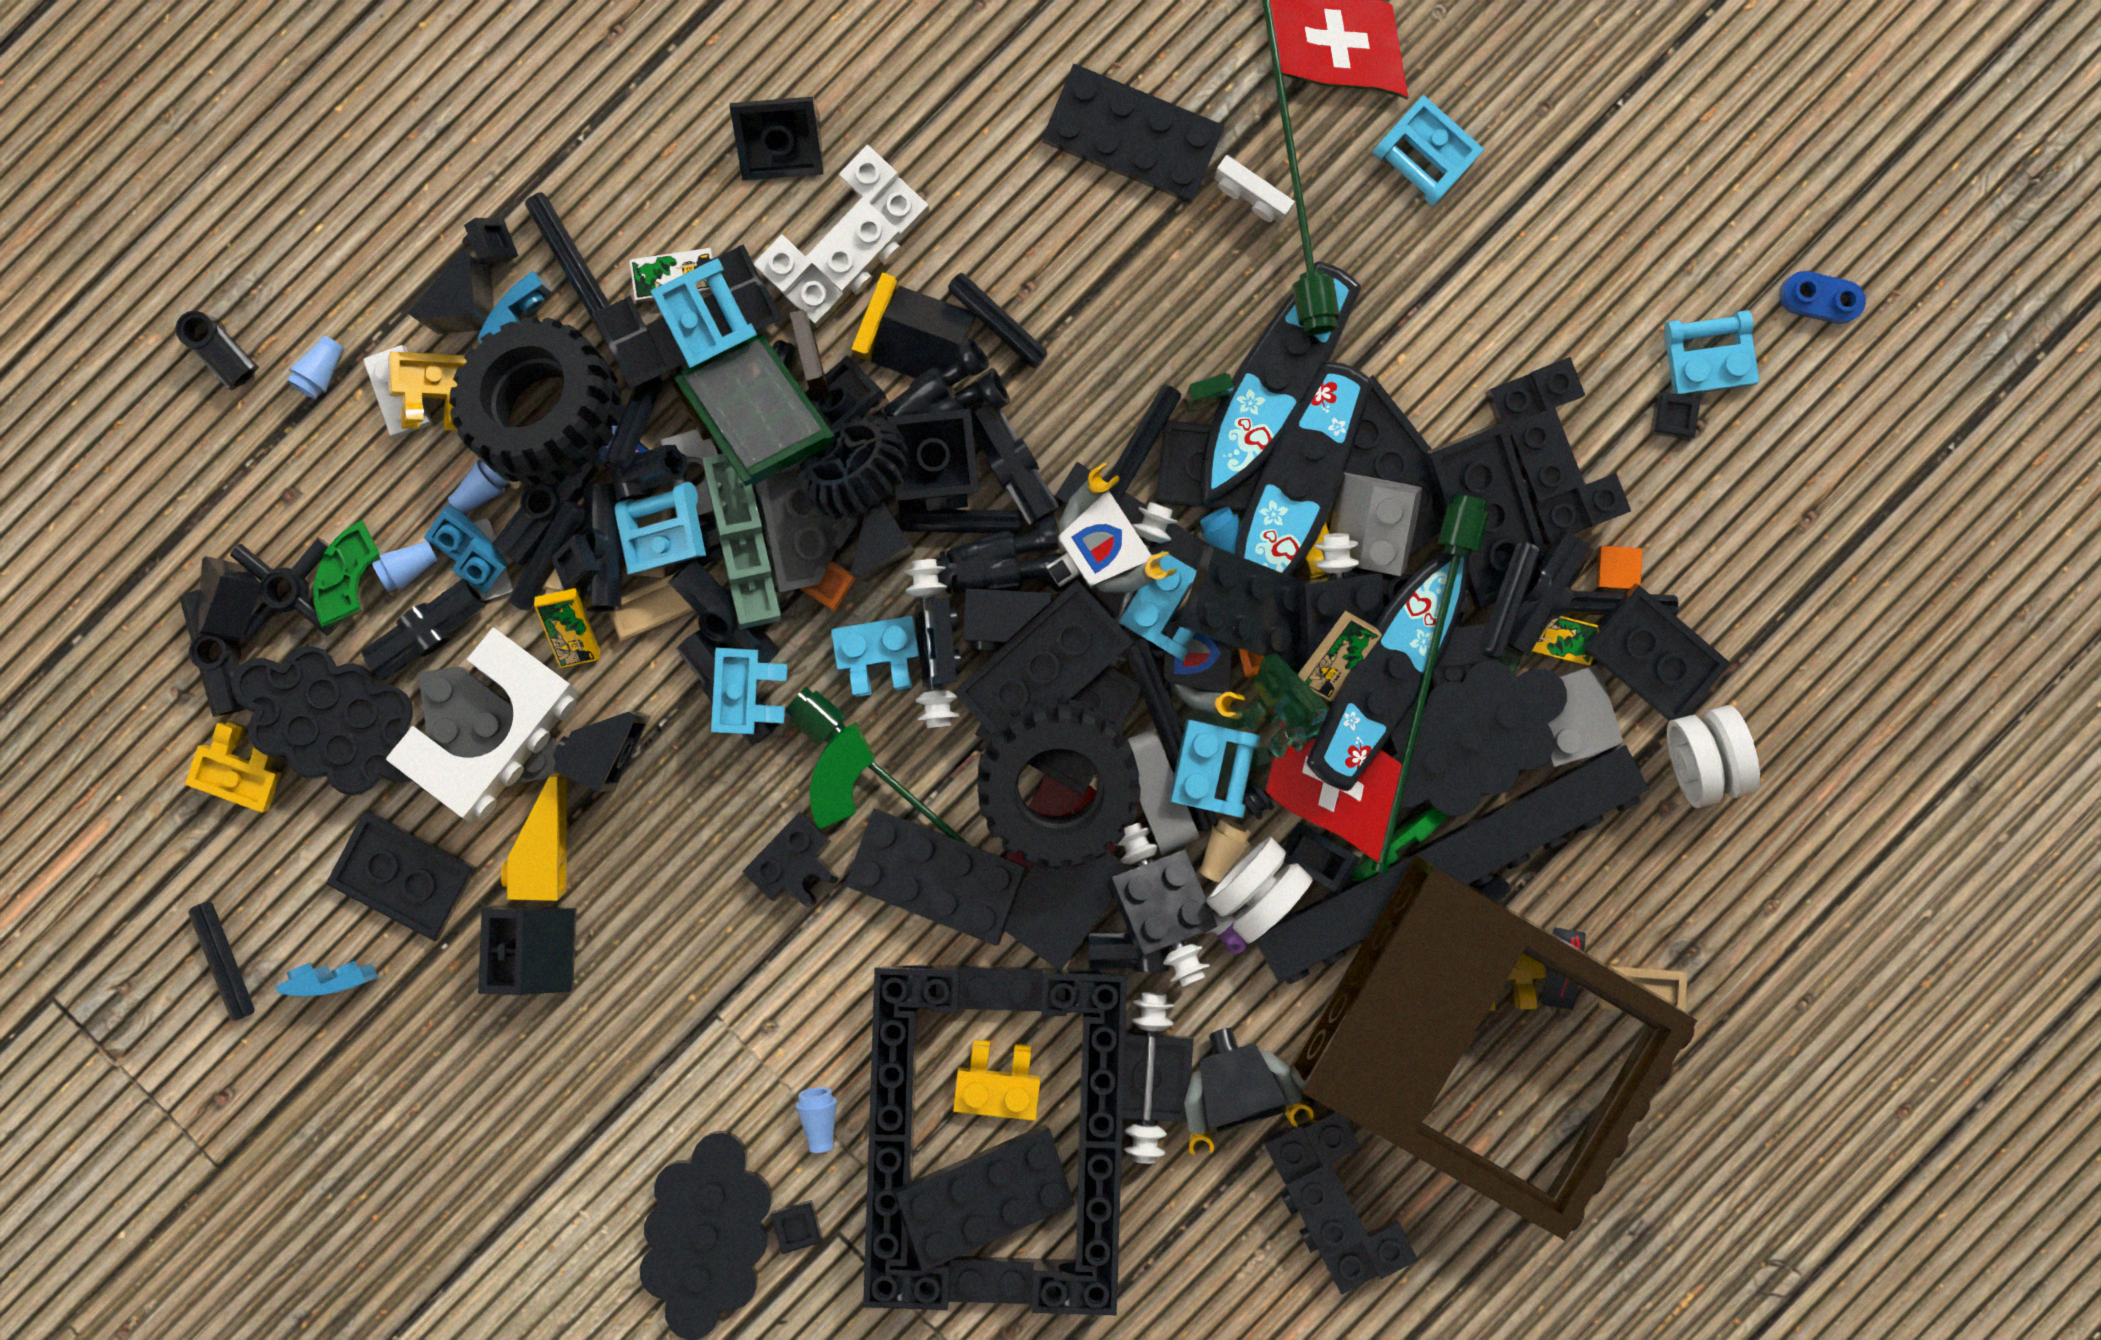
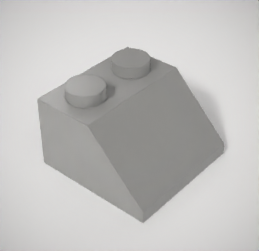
[1329,472,1423,576]
[1543,664,1623,767]

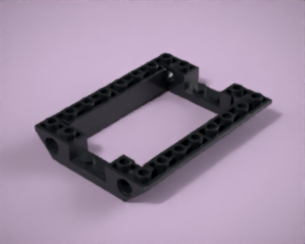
[863,964,1127,1316]

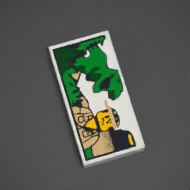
[629,248,714,303]

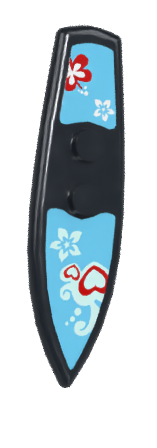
[1201,261,1361,504]
[1235,361,1373,577]
[1306,552,1469,791]

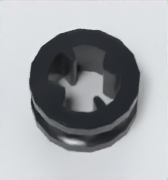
[1242,779,1275,820]

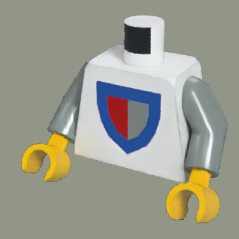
[1046,463,1176,593]

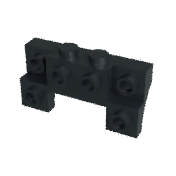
[592,244,782,389]
[1485,357,1631,545]
[1262,1110,1418,1295]

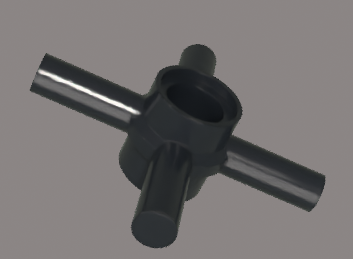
[230,537,338,643]

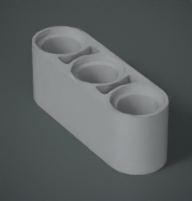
[1126,728,1200,855]

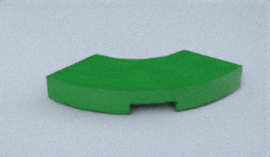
[313,520,381,630]
[810,722,875,830]
[1351,805,1449,882]

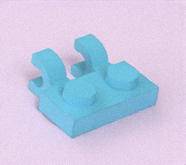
[831,616,920,698]
[711,648,787,734]

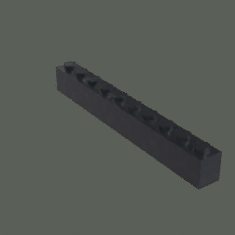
[1255,745,1649,985]

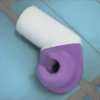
[1205,912,1248,954]

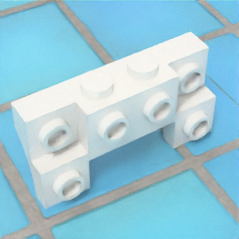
[753,144,930,328]

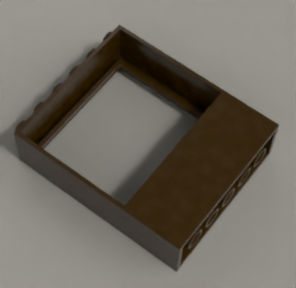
[1289,854,1698,1241]

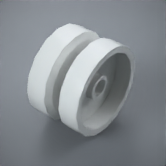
[1667,705,1760,808]
[1206,836,1313,943]

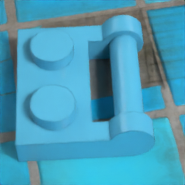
[1372,95,1484,207]
[650,258,757,368]
[1664,310,1759,395]
[615,482,706,574]
[1119,551,1197,661]
[1168,720,1261,818]

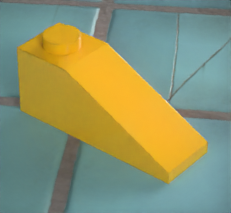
[501,772,567,901]

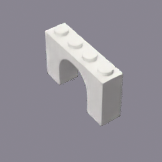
[386,627,580,825]

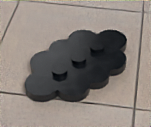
[231,646,414,796]
[1391,661,1567,816]
[640,1131,773,1340]

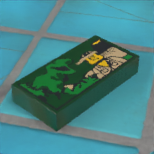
[1184,372,1234,413]

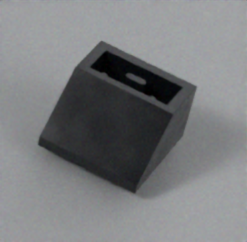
[478,905,577,995]

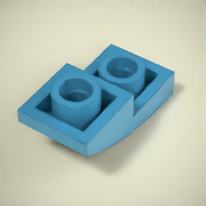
[478,271,552,343]
[424,503,508,595]
[275,961,378,996]

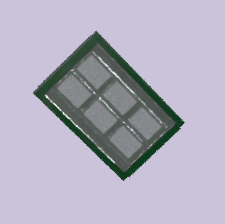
[674,334,835,487]

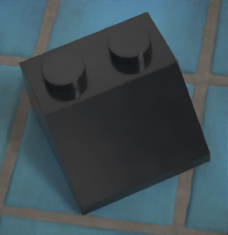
[963,589,1051,653]
[553,712,651,792]

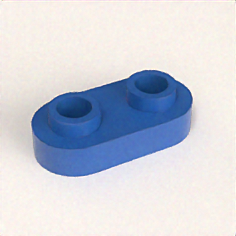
[1779,271,1866,324]

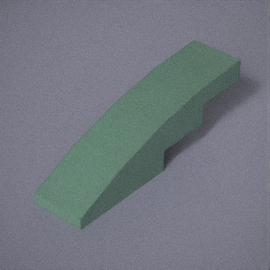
[702,454,781,629]

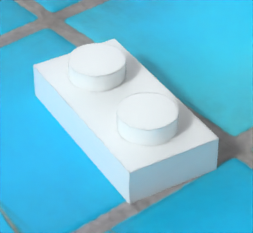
[1214,155,1295,224]
[363,345,433,438]

